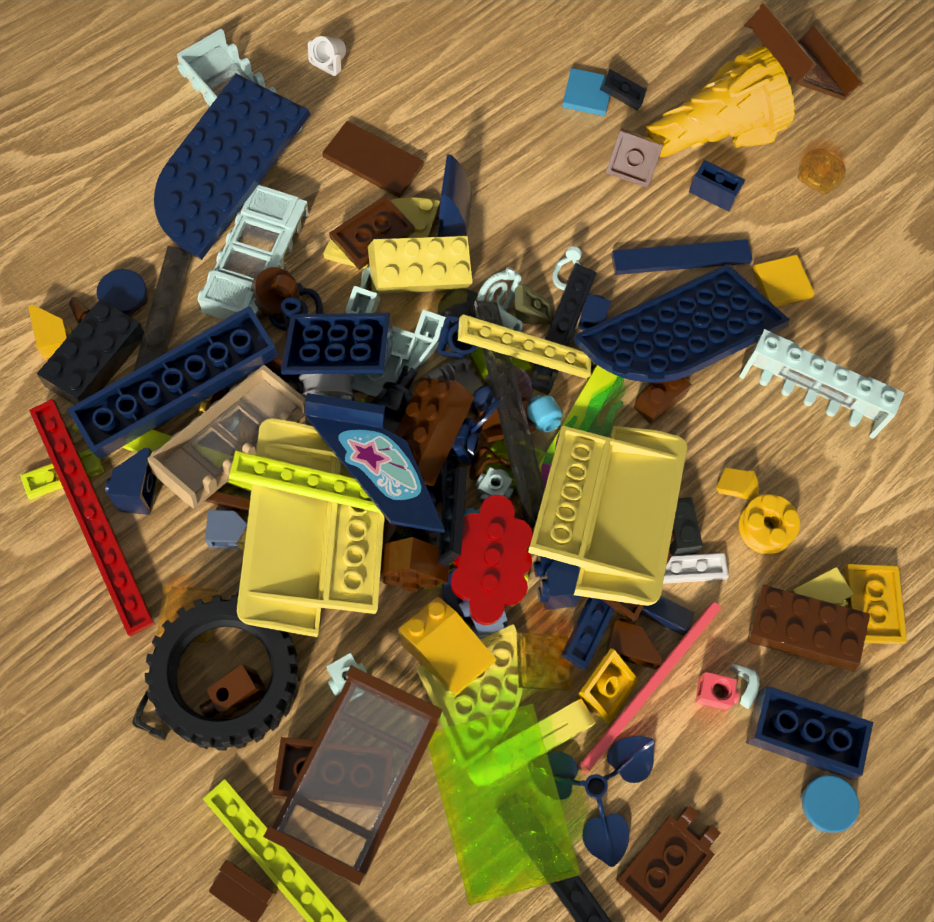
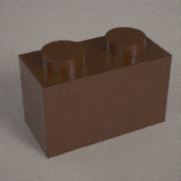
[634,377,692,425]

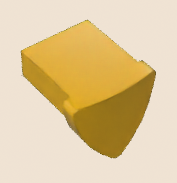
[716,467,759,500]

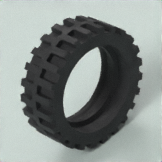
[145,595,300,751]

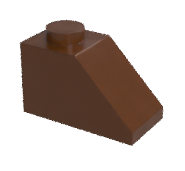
[605,619,662,670]

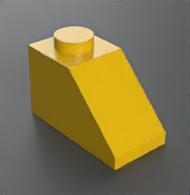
[28,305,73,359]

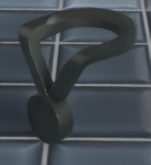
[132,691,168,741]

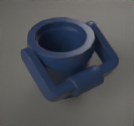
[437,316,478,359]
[449,418,481,466]

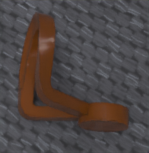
[469,446,515,481]

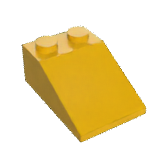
[398,596,496,696]

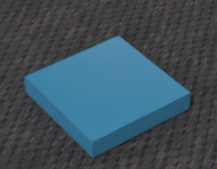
[562,68,610,116]

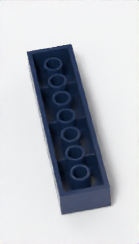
[67,306,279,459]

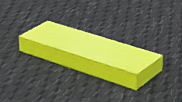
[20,449,105,500]

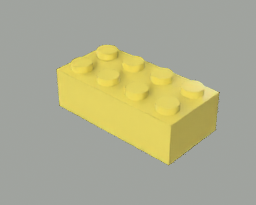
[368,236,473,294]

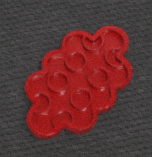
[451,495,533,625]

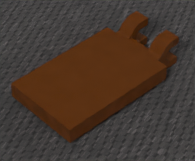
[616,806,721,922]

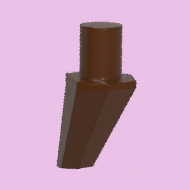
[69,297,90,324]

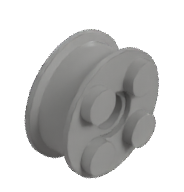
[299,374,355,401]

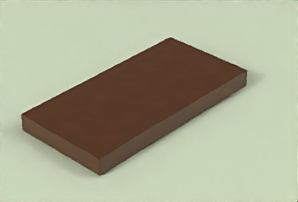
[322,121,424,198]

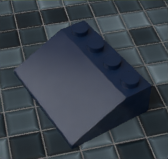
[281,313,394,375]

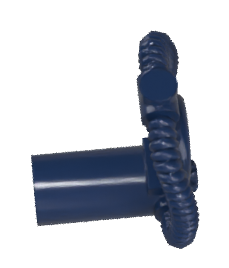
[269,283,324,333]

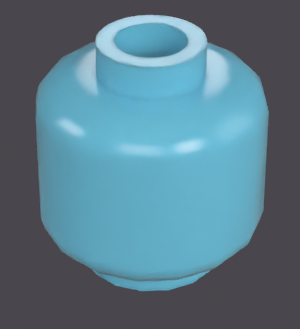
[527,395,563,433]

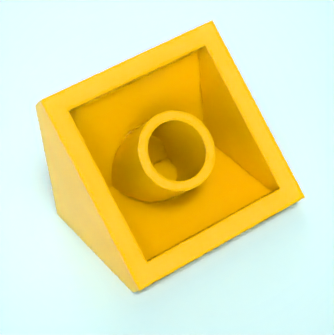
[575,649,639,724]

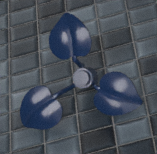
[528,736,654,867]

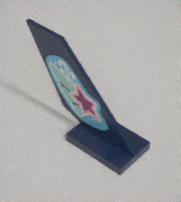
[305,393,445,533]

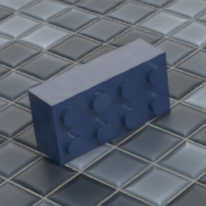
[746,686,874,780]

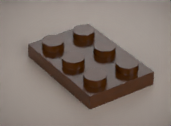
[329,195,415,270]

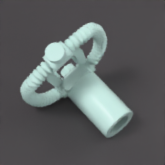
[476,267,523,332]

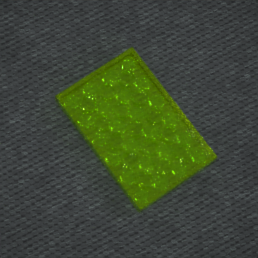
[428,703,581,905]

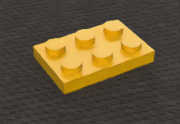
[844,564,907,644]

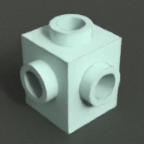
[475,467,514,503]
[326,653,367,700]

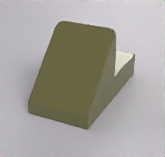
[515,284,553,325]

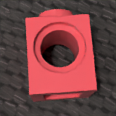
[695,672,739,711]

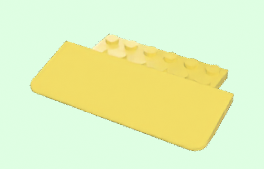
[237,418,384,637]
[528,425,687,605]

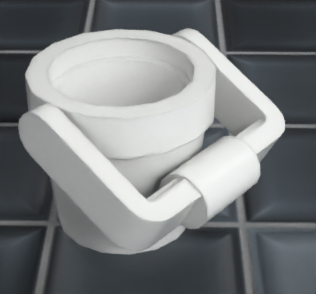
[308,36,346,76]

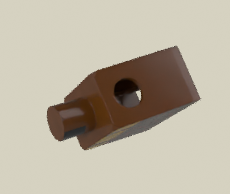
[199,664,267,718]

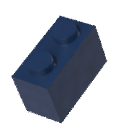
[689,160,745,212]

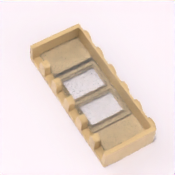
[147,365,306,510]

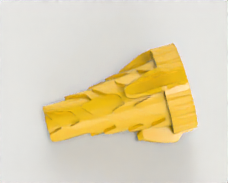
[646,45,795,158]

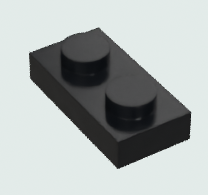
[600,68,647,110]

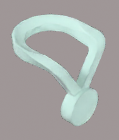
[552,246,582,290]

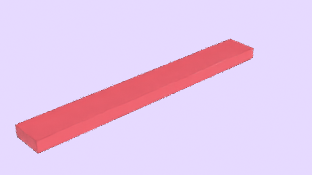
[579,602,722,774]

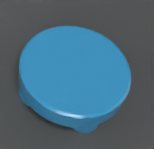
[800,775,859,833]

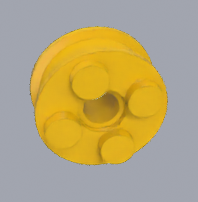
[738,494,800,555]

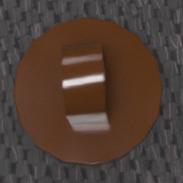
[251,267,299,316]

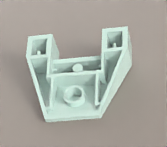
[346,286,446,397]

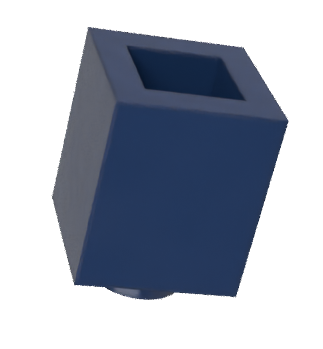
[577,294,611,331]

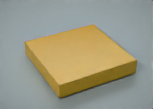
[752,255,815,307]

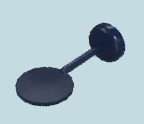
[470,385,505,433]

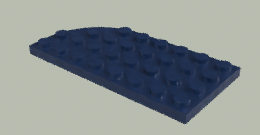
[154,73,310,260]
[574,264,790,383]

